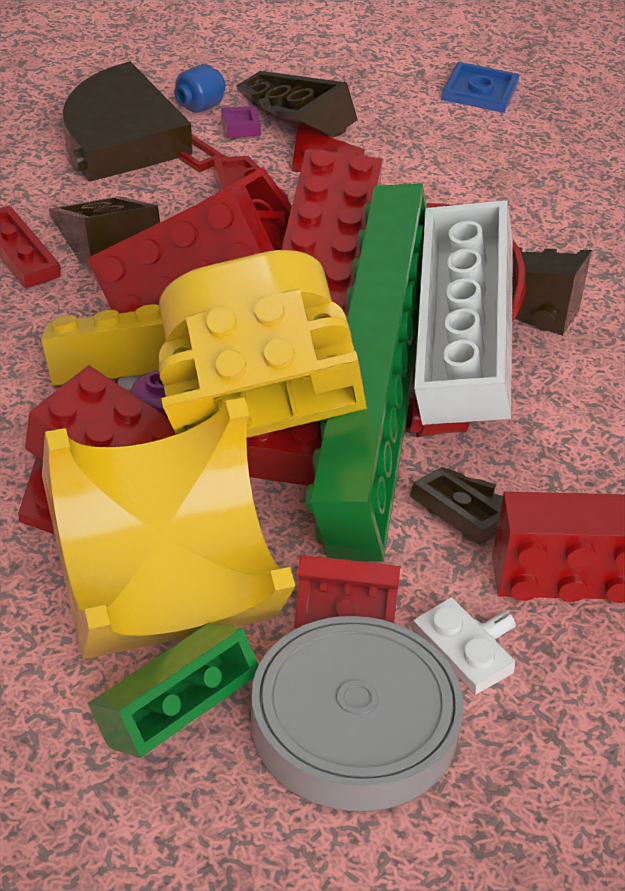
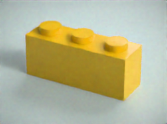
[41,304,166,386]

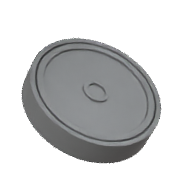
[250,616,464,811]

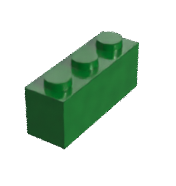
[88,623,259,758]

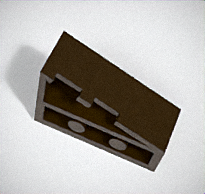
[512,247,592,336]

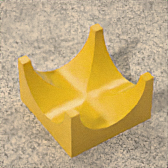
[42,397,295,660]

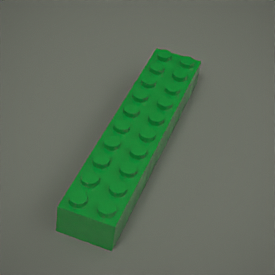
[306,183,427,562]

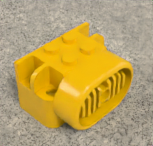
[158,250,367,438]

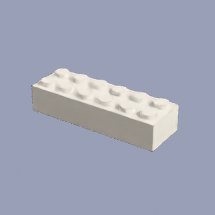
[414,200,513,425]

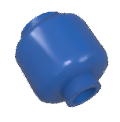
[174,64,226,113]

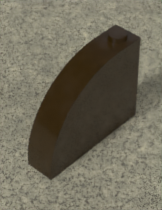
[63,61,192,182]

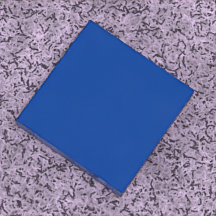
[441,62,520,113]

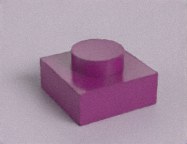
[221,106,261,138]

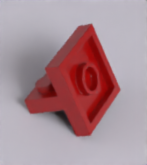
[294,555,401,629]

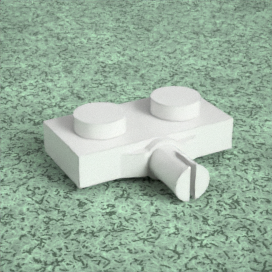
[413,597,516,695]

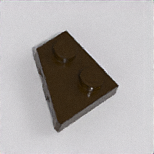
[410,467,503,545]

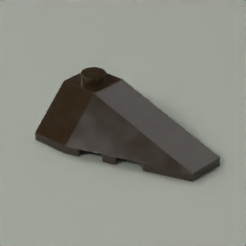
[236,71,358,137]

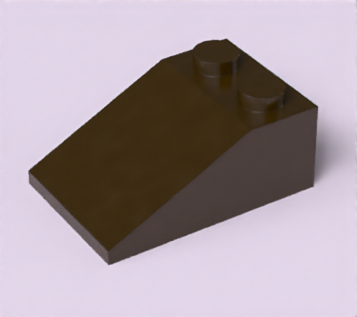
[49,196,160,265]

